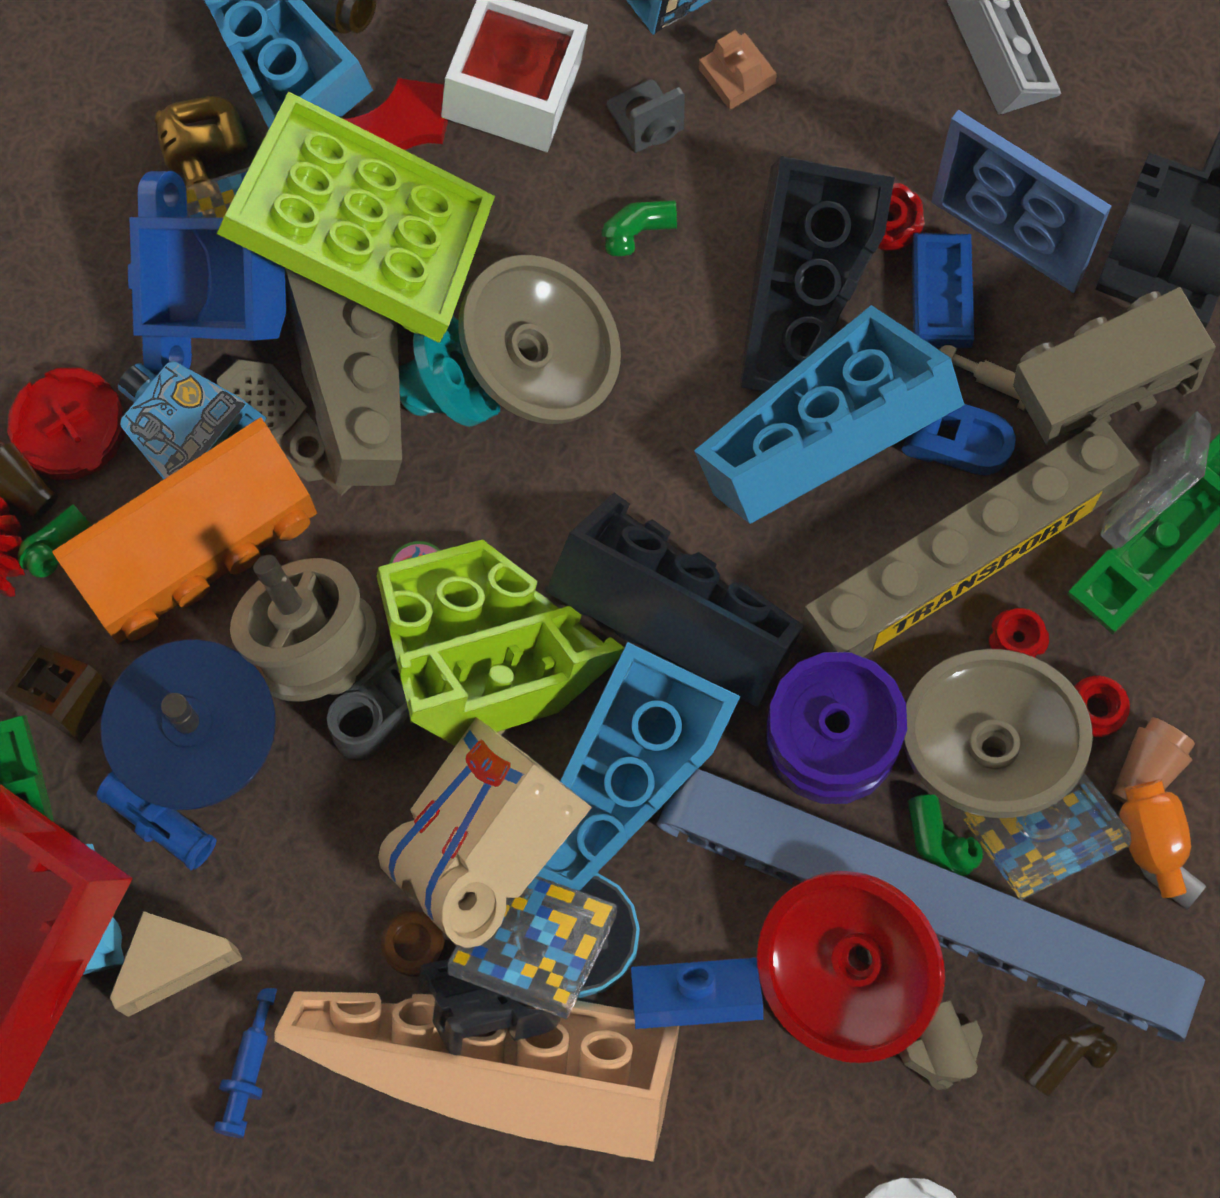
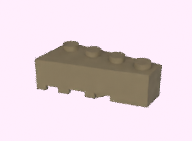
[285,268,402,486]

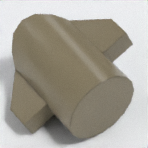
[899,1001,983,1090]

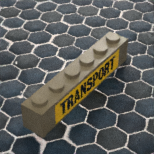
[802,418,1140,657]

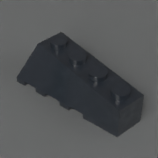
[546,493,804,707]

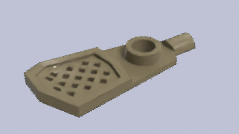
[217,360,352,496]

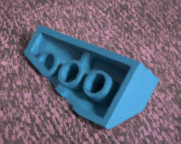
[536,642,740,896]

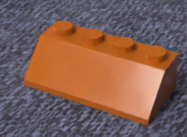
[52,417,317,644]

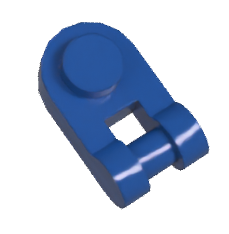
[902,404,1016,475]

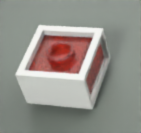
[441,0,588,152]

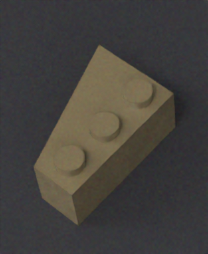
[1013,287,1216,445]

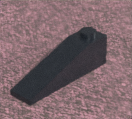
[739,156,895,392]

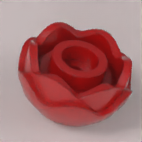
[878,183,925,250]

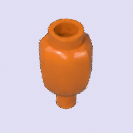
[1119,780,1191,898]

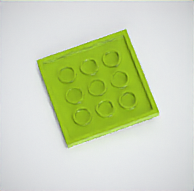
[217,91,495,343]

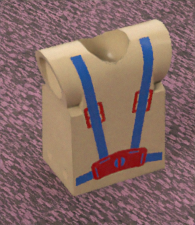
[378,717,592,948]

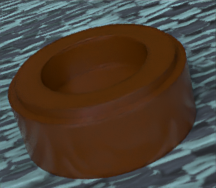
[381,911,445,976]

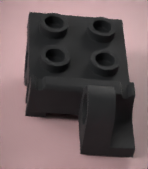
[1095,130,1220,328]

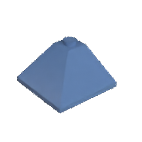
[931,110,1111,293]

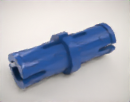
[96,771,217,870]

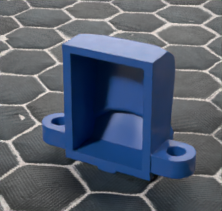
[128,171,286,376]

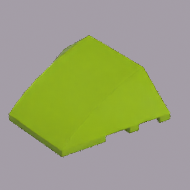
[377,539,625,745]

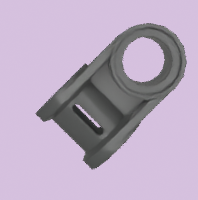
[327,648,415,761]

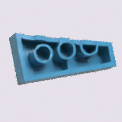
[204,0,373,128]
[694,305,964,524]

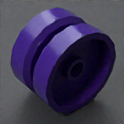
[766,652,907,804]

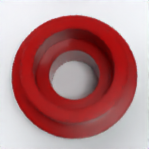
[1074,676,1130,737]

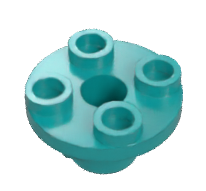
[399,315,500,427]

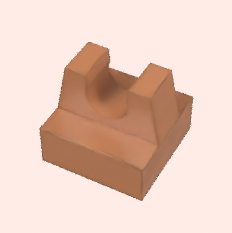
[699,30,777,110]

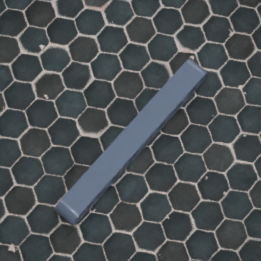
[656,769,1205,1042]

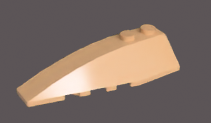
[275,991,680,1161]

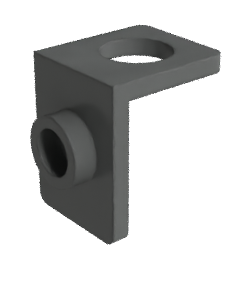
[607,79,685,153]

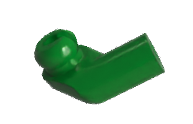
[601,200,677,256]
[17,504,92,578]

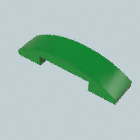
[1067,433,1220,634]

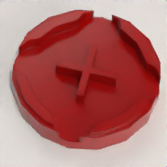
[7,368,125,480]

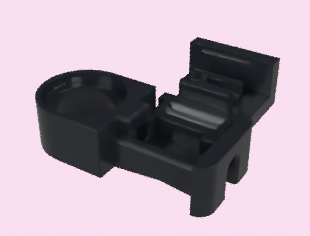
[418,953,564,1055]

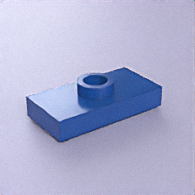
[912,233,974,348]
[631,958,763,1029]

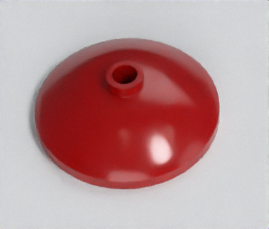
[757,871,945,1063]

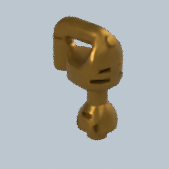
[155,96,248,217]

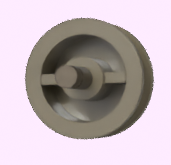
[230,555,380,701]

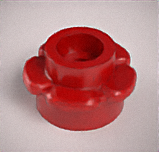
[989,608,1049,658]

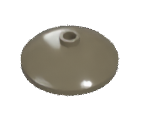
[458,255,621,424]
[903,649,1093,818]

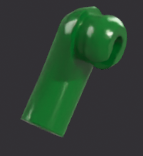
[908,794,983,876]

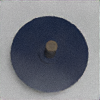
[101,640,276,810]

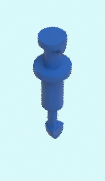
[213,988,277,1138]

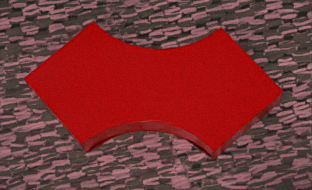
[344,78,448,150]

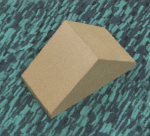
[110,911,243,1017]

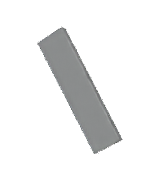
[947,0,1061,114]

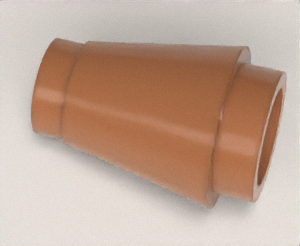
[1111,718,1195,803]

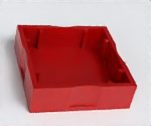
[0,784,133,1104]

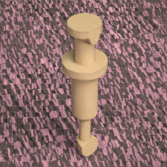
[940,345,1025,411]

